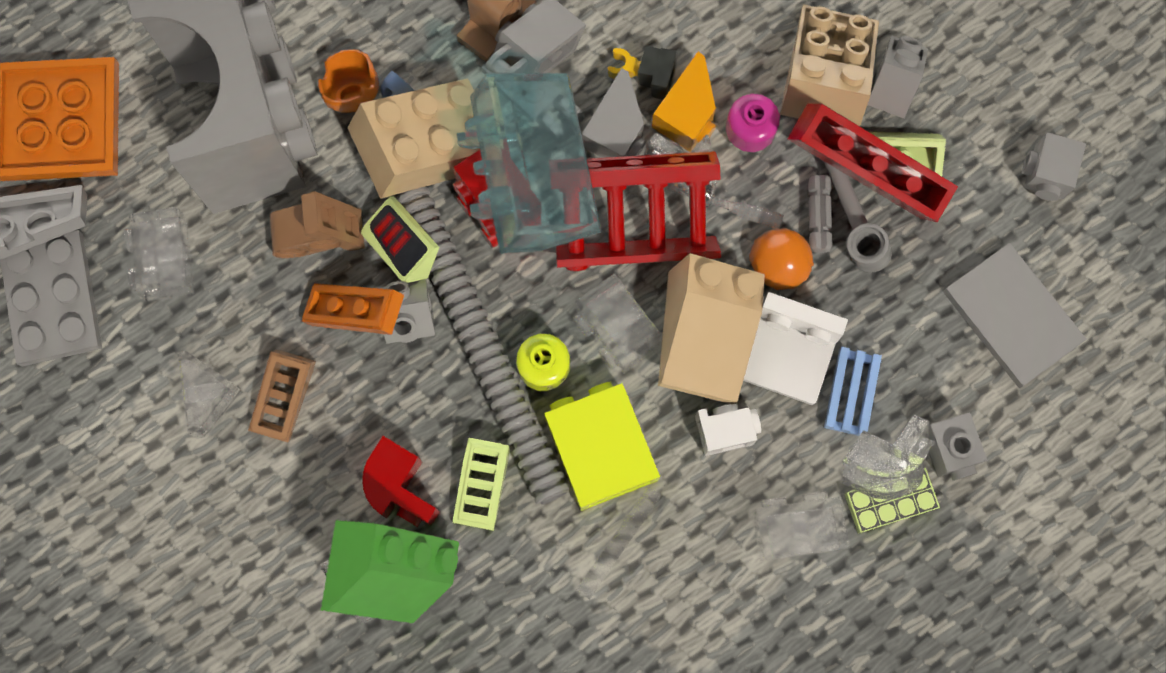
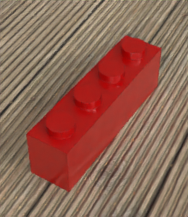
[787,103,958,222]

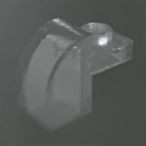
[842,414,932,500]

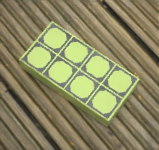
[845,468,940,534]

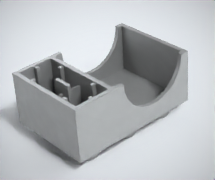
[128,0,318,214]

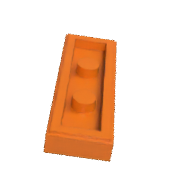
[302,283,404,335]

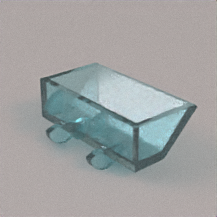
[456,73,602,254]

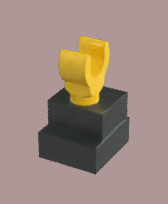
[608,46,677,100]

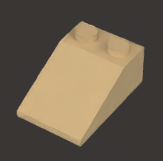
[658,253,765,404]

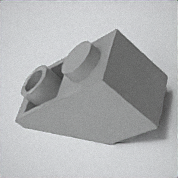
[868,35,928,118]

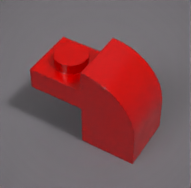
[362,436,440,528]

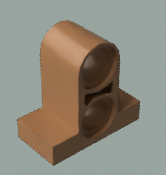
[457,0,537,62]
[270,191,365,258]

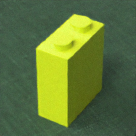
[544,381,660,511]

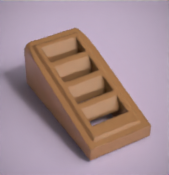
[248,350,316,442]

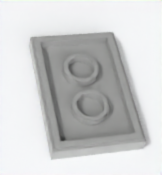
[943,243,1087,388]

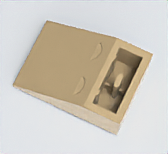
[780,4,879,126]

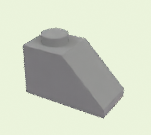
[582,68,646,158]

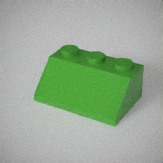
[321,520,459,623]

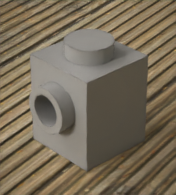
[1022,132,1086,201]
[921,412,987,481]

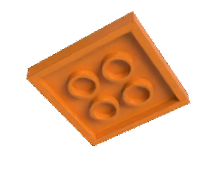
[0,57,119,182]

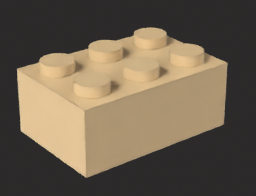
[348,78,502,199]

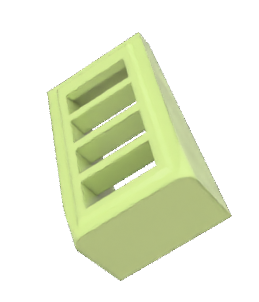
[452,438,510,531]

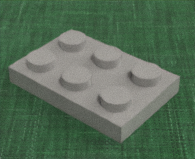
[0,230,102,367]

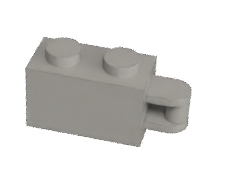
[486,0,586,88]

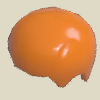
[318,49,379,113]
[749,228,814,290]

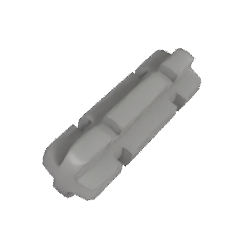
[808,175,832,253]

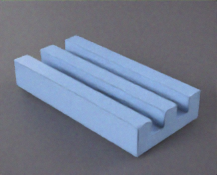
[824,346,882,437]

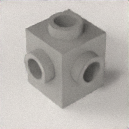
[378,279,435,344]

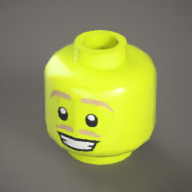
[516,334,570,391]

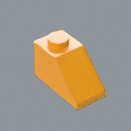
[651,52,716,152]

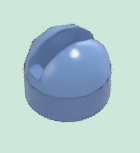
[381,70,415,98]

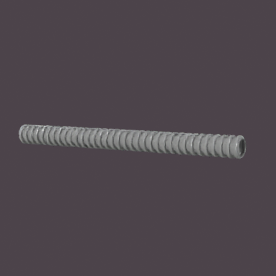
[392,187,570,505]

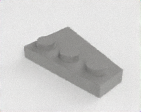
[0,185,88,260]

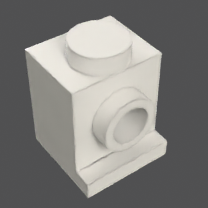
[695,404,761,456]

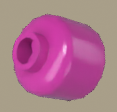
[725,93,780,152]

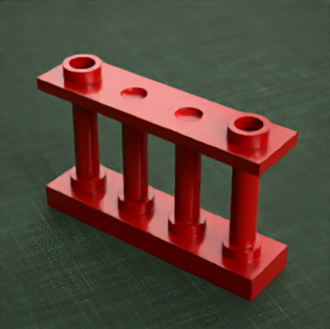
[551,151,721,271]

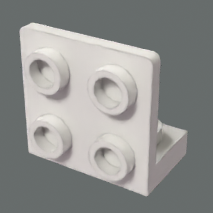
[743,292,848,405]

